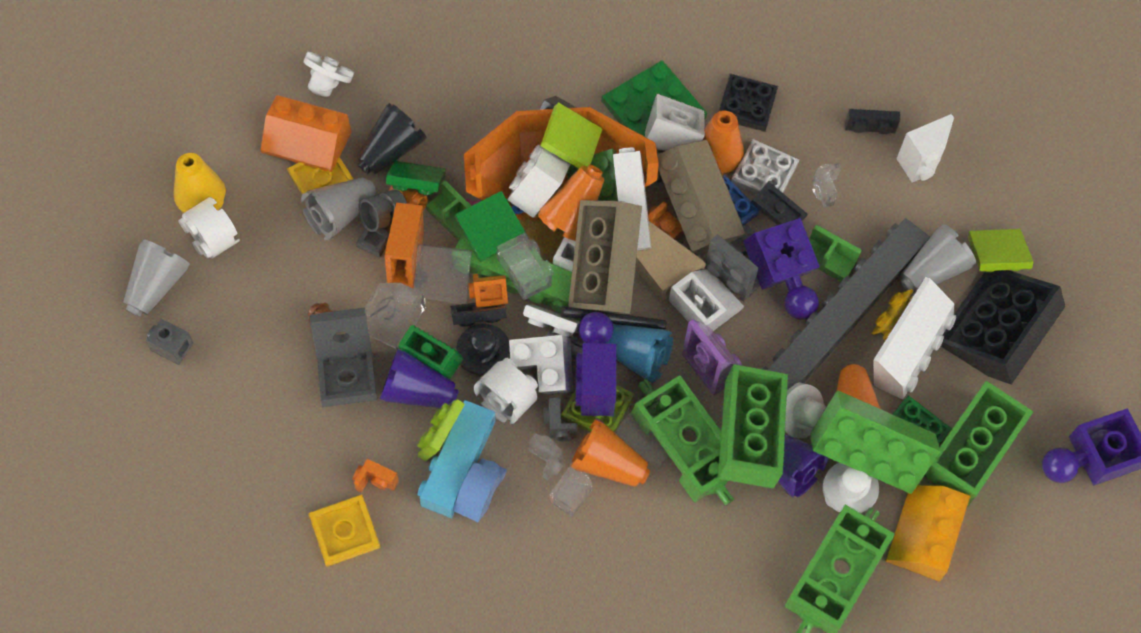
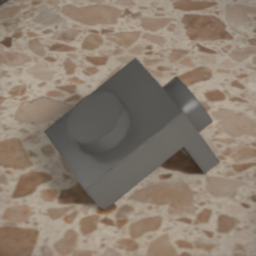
[543,398,578,442]

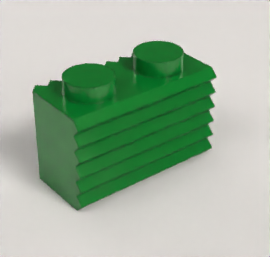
[398,325,463,379]

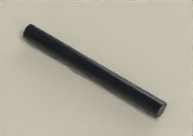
[561,306,667,330]

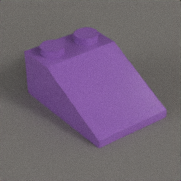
[682,319,742,396]

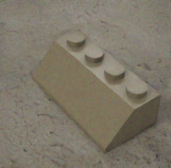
[657,140,746,256]
[568,200,642,314]

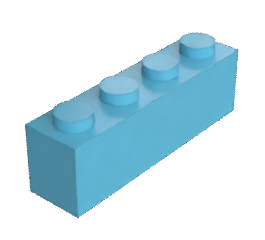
[417,400,496,519]

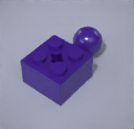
[743,218,820,320]
[576,312,616,416]
[1042,408,1141,486]

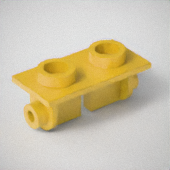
[871,289,913,341]

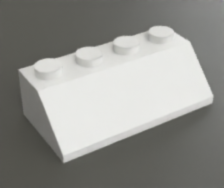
[874,277,956,400]

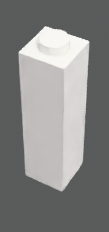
[613,148,652,250]

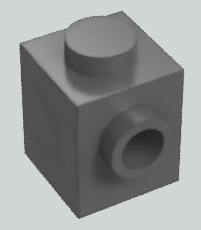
[146,319,193,365]

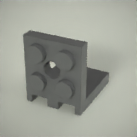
[705,224,760,302]
[310,307,377,408]

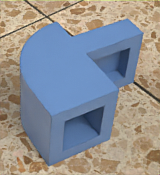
[453,458,507,522]

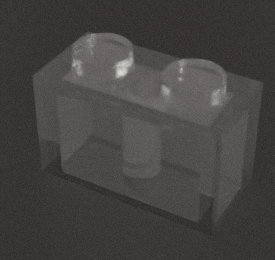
[497,233,554,300]

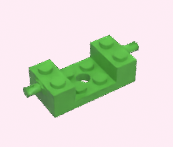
[631,375,735,506]
[784,504,895,633]

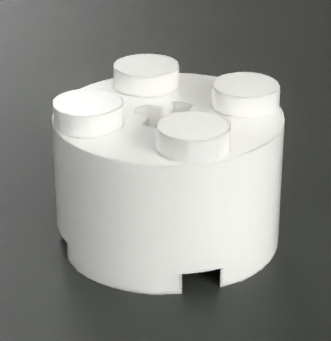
[178,197,240,259]
[474,358,538,424]

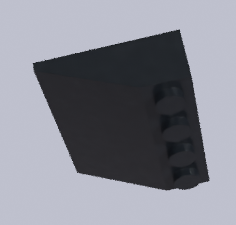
[941,270,1066,385]

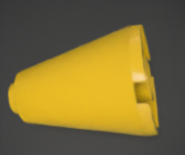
[173,153,226,213]

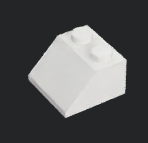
[645,94,705,151]
[897,114,954,183]

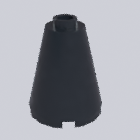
[356,103,427,174]

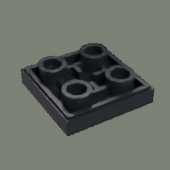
[719,74,778,132]

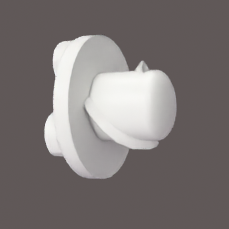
[303,51,355,97]
[785,382,826,439]
[823,463,879,514]

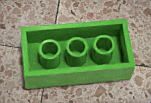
[718,364,788,488]
[924,381,1034,506]
[810,390,941,494]

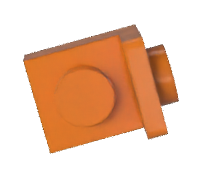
[648,201,684,240]
[468,274,508,307]
[353,459,399,493]

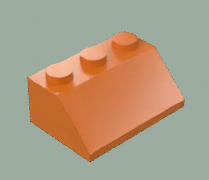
[260,95,352,172]

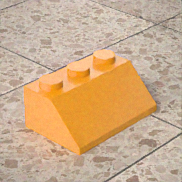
[885,485,970,582]

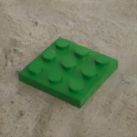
[601,60,707,137]

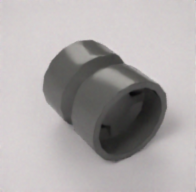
[358,190,407,232]

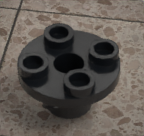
[456,324,510,376]

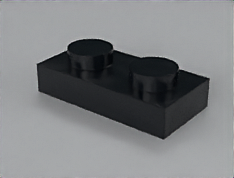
[845,109,900,134]
[751,181,808,225]
[450,302,507,327]

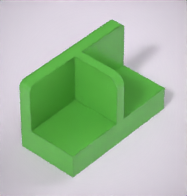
[426,181,472,241]
[809,225,862,282]

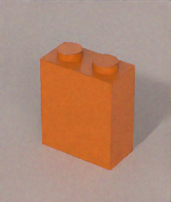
[385,202,424,288]

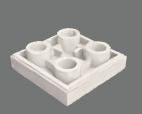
[731,139,799,194]
[523,305,580,337]

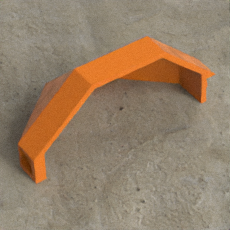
[464,107,658,222]

